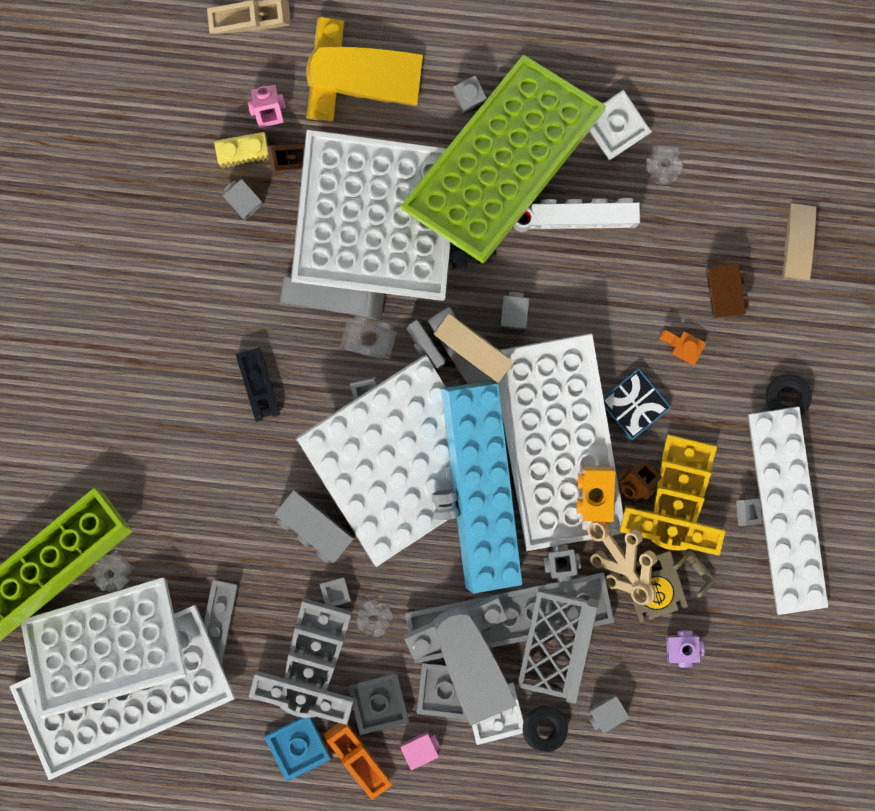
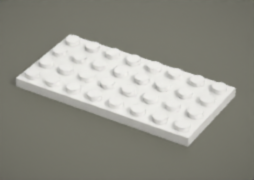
[496,333,623,551]
[9,605,236,780]

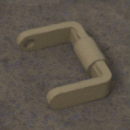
[673,551,715,598]

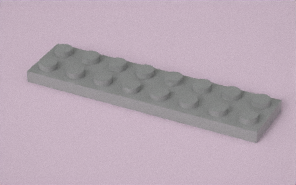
[405,572,614,663]

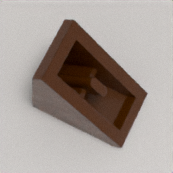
[267,143,305,176]

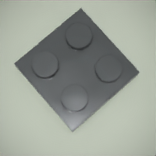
[348,672,410,735]

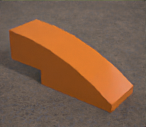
[324,723,392,800]

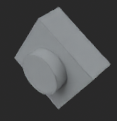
[736,498,762,526]
[320,577,351,606]

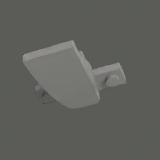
[403,594,517,726]
[249,598,354,725]

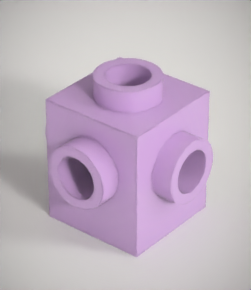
[666,630,704,667]

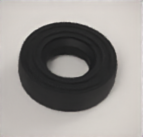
[766,374,812,416]
[522,706,568,752]

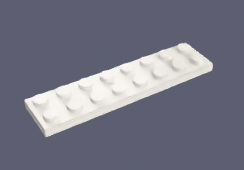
[748,406,828,615]

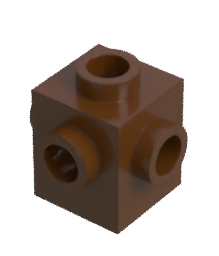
[618,459,662,504]

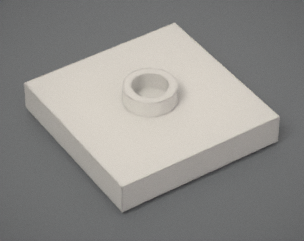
[590,90,652,161]

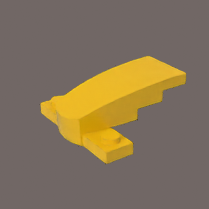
[306,17,423,122]
[620,434,726,556]

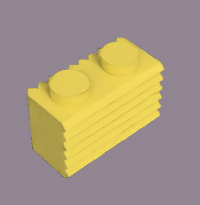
[214,132,269,168]

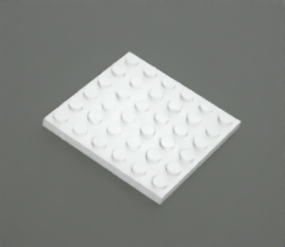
[291,130,450,301]
[296,355,453,567]

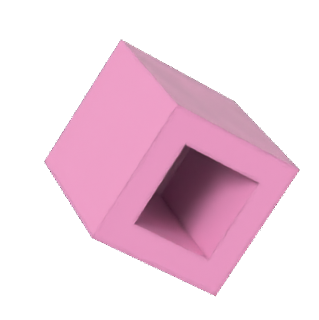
[400,731,441,770]

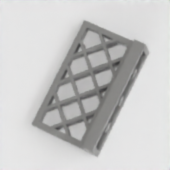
[517,590,599,704]

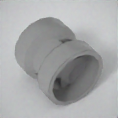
[431,490,460,520]

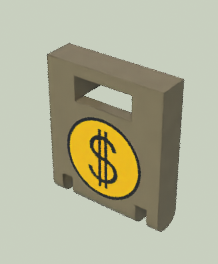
[624,549,688,623]

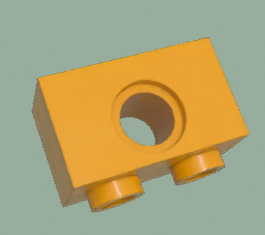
[576,466,615,522]

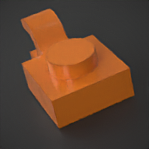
[659,330,706,366]

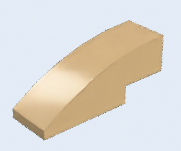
[207,0,291,34]
[782,203,816,281]
[433,313,514,383]

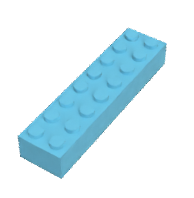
[441,381,522,594]

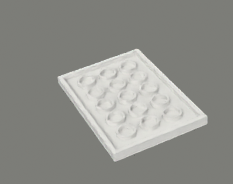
[21,577,187,719]

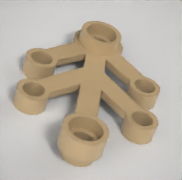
[588,521,657,605]

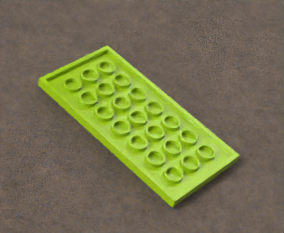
[401,55,606,264]

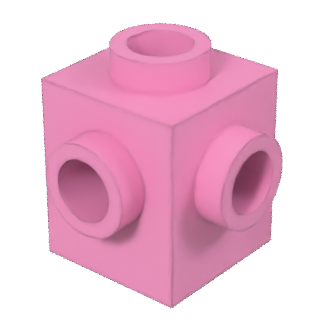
[248,85,286,128]

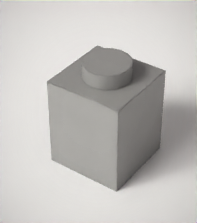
[453,76,487,114]
[223,179,264,221]
[500,292,529,330]
[588,693,629,734]

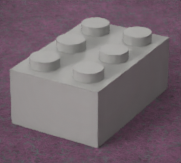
[274,489,355,563]

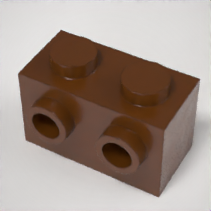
[706,263,749,319]

